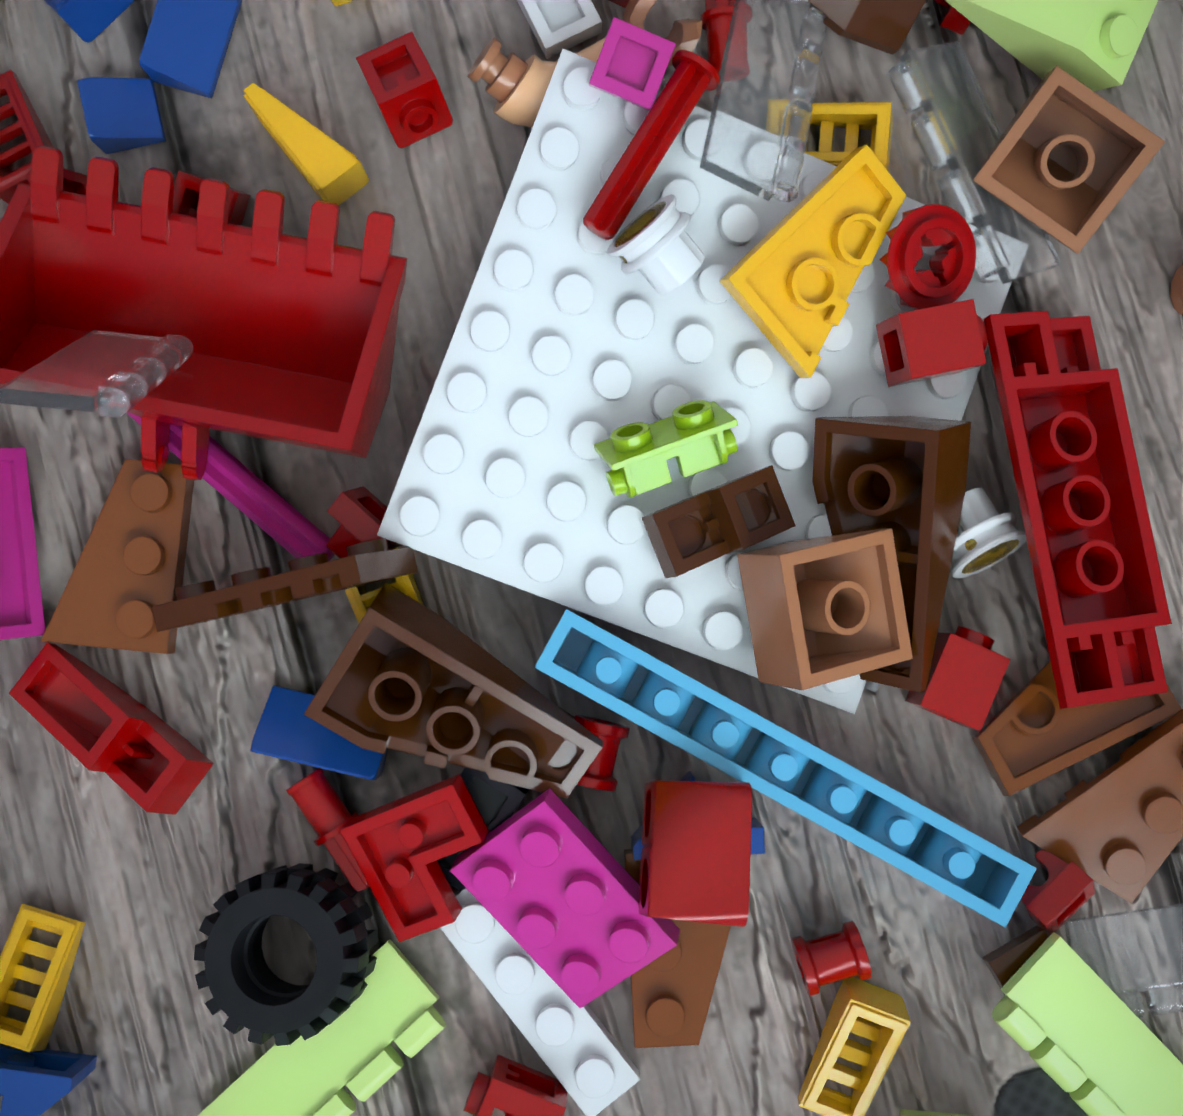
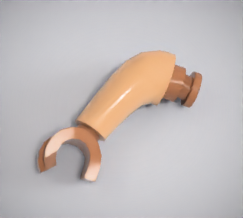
[467,0,702,128]

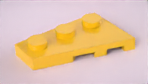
[719,144,907,378]

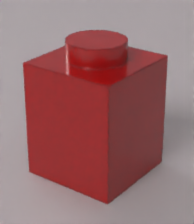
[876,299,987,387]
[905,626,1011,731]

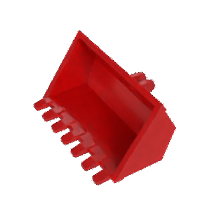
[0,146,407,480]

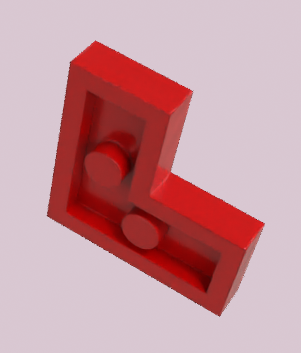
[340,774,489,943]

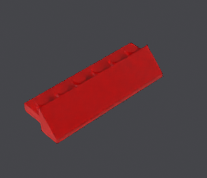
[983,311,1172,709]

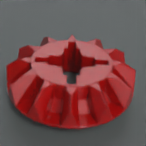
[879,204,976,310]

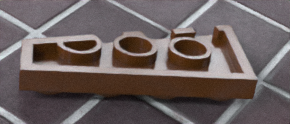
[152,538,418,632]

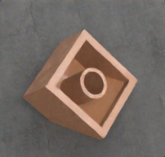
[972,66,1165,254]
[737,528,913,690]

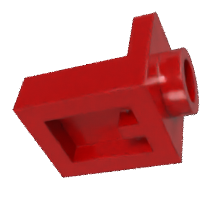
[356,31,453,148]
[463,1055,567,1116]

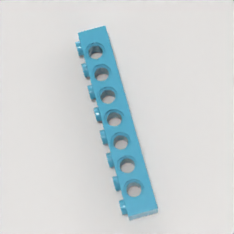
[534,609,1037,928]

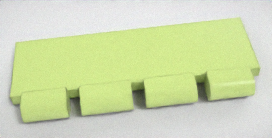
[992,932,1183,1116]
[197,939,446,1116]

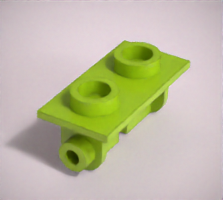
[593,400,738,498]

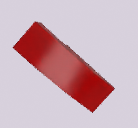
[9,642,214,815]

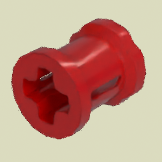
[574,715,630,792]
[791,920,872,997]

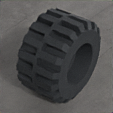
[194,863,378,1046]

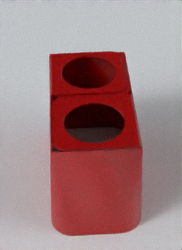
[639,781,752,927]

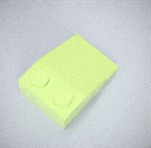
[945,0,1158,91]

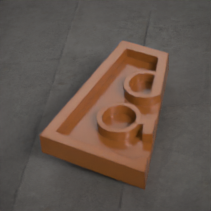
[40,459,194,654]
[972,660,1182,796]
[1017,709,1183,904]
[624,849,731,1048]

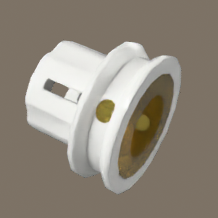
[606,194,705,296]
[951,487,1027,579]

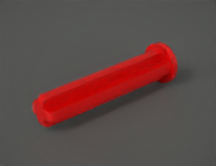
[583,50,720,240]

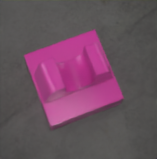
[589,17,676,110]

